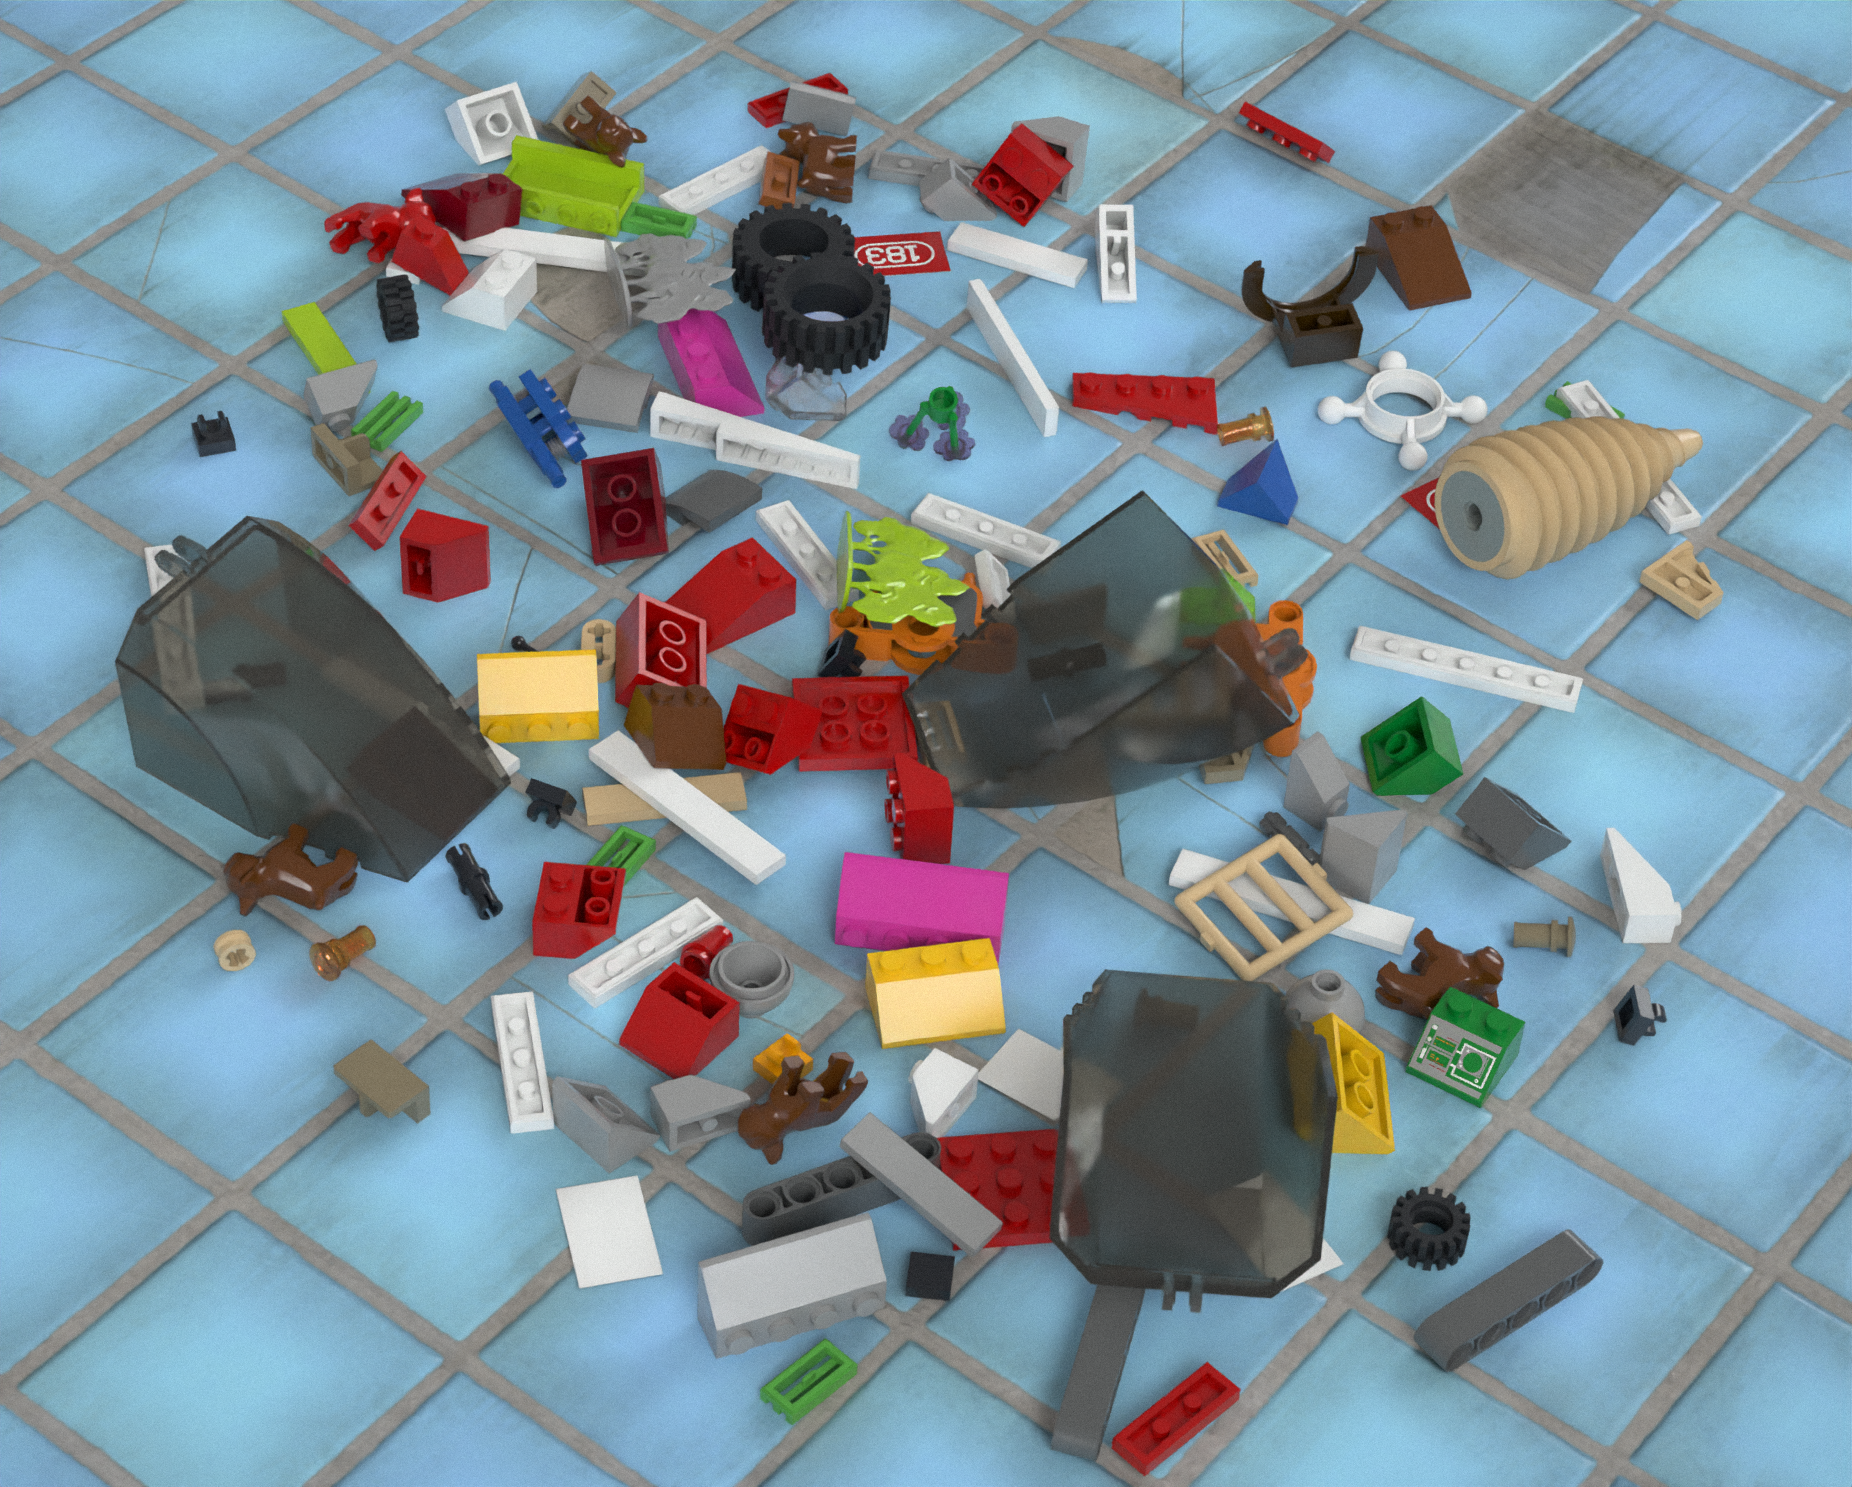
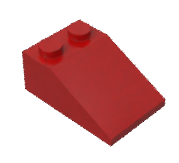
[664,537,797,654]

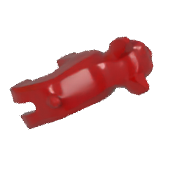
[324,187,436,263]

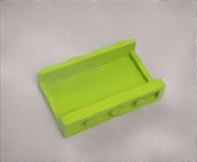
[503,135,644,237]

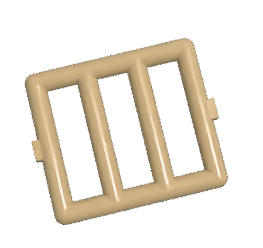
[1174,834,1353,982]

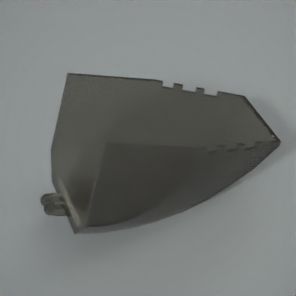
[902,490,1308,809]
[115,515,511,883]
[1049,969,1338,1313]

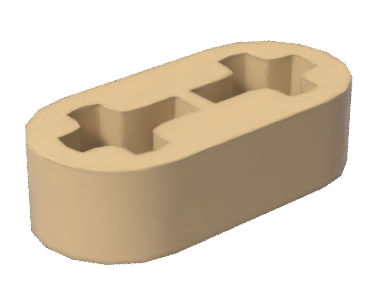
[581,619,616,683]

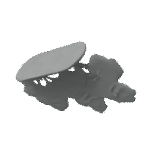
[604,233,736,329]

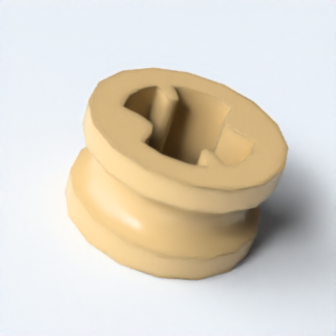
[213,930,256,971]

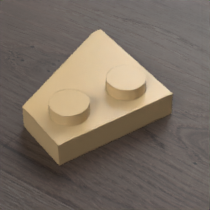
[1639,540,1724,620]

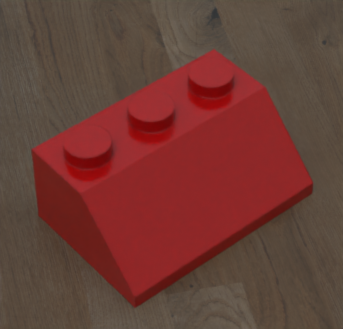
[615,592,707,708]

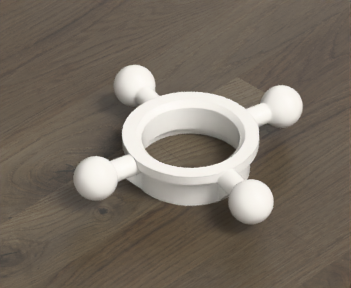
[1318,351,1488,471]

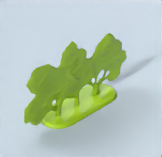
[836,511,970,627]

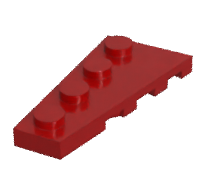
[1072,372,1218,435]

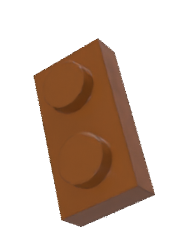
[758,151,800,210]

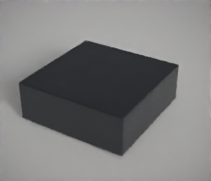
[905,1252,955,1301]

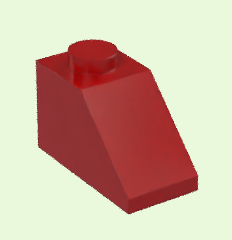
[391,214,469,296]

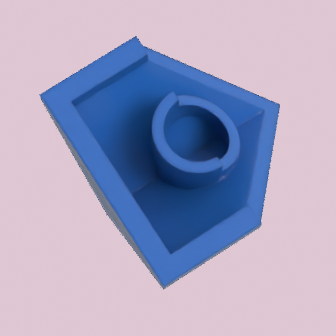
[1217,439,1298,525]

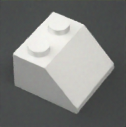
[445,82,538,166]
[442,249,537,331]

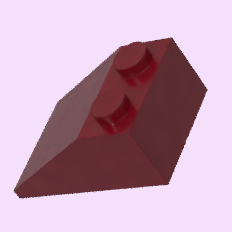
[401,173,523,242]
[581,448,669,566]

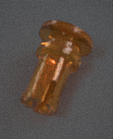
[1217,406,1274,446]
[309,925,376,981]

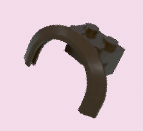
[1241,246,1379,367]

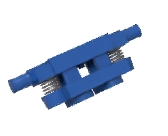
[489,369,588,488]

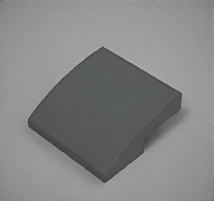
[666,470,762,533]

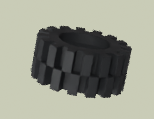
[376,274,419,342]
[1387,1187,1471,1271]

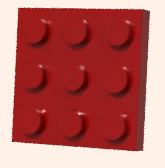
[792,675,918,772]
[937,1128,1085,1251]

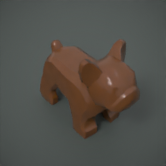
[563,96,648,168]
[777,122,857,204]
[223,823,358,917]
[1375,927,1504,1020]
[738,1052,868,1165]

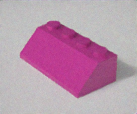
[658,309,765,417]
[835,852,1009,965]

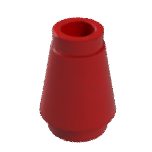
[680,925,733,980]

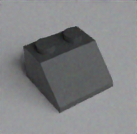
[1455,777,1571,870]

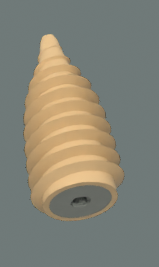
[1435,416,1703,579]

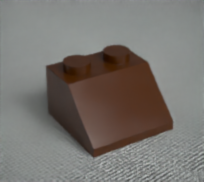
[624,683,726,770]

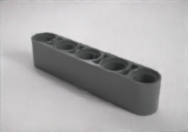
[742,1132,941,1246]
[1414,1230,1603,1372]
[1051,1269,1147,1461]

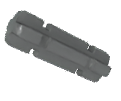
[1259,811,1320,865]

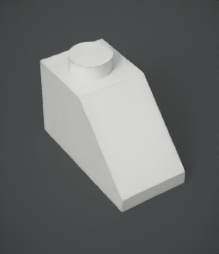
[908,1048,979,1138]

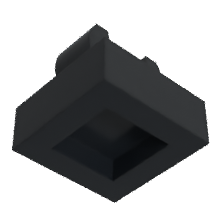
[191,411,236,457]
[818,629,867,677]
[525,778,577,829]
[1613,985,1667,1046]

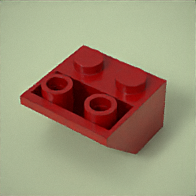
[972,123,1074,227]
[399,508,491,603]
[723,684,823,775]
[884,753,954,864]
[532,862,626,959]
[619,962,740,1079]

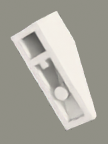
[1095,204,1137,303]
[1600,828,1681,944]

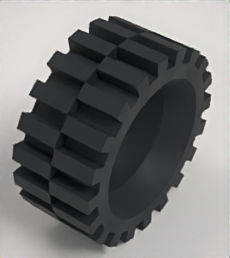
[732,203,855,312]
[762,252,891,375]

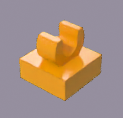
[753,1033,813,1085]

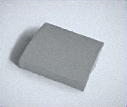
[567,363,654,433]

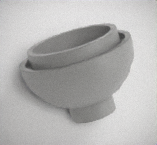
[710,941,794,1019]
[1281,969,1365,1035]

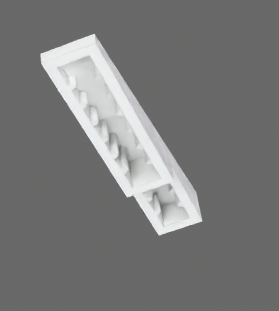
[650,391,860,489]

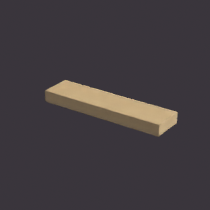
[582,772,747,826]

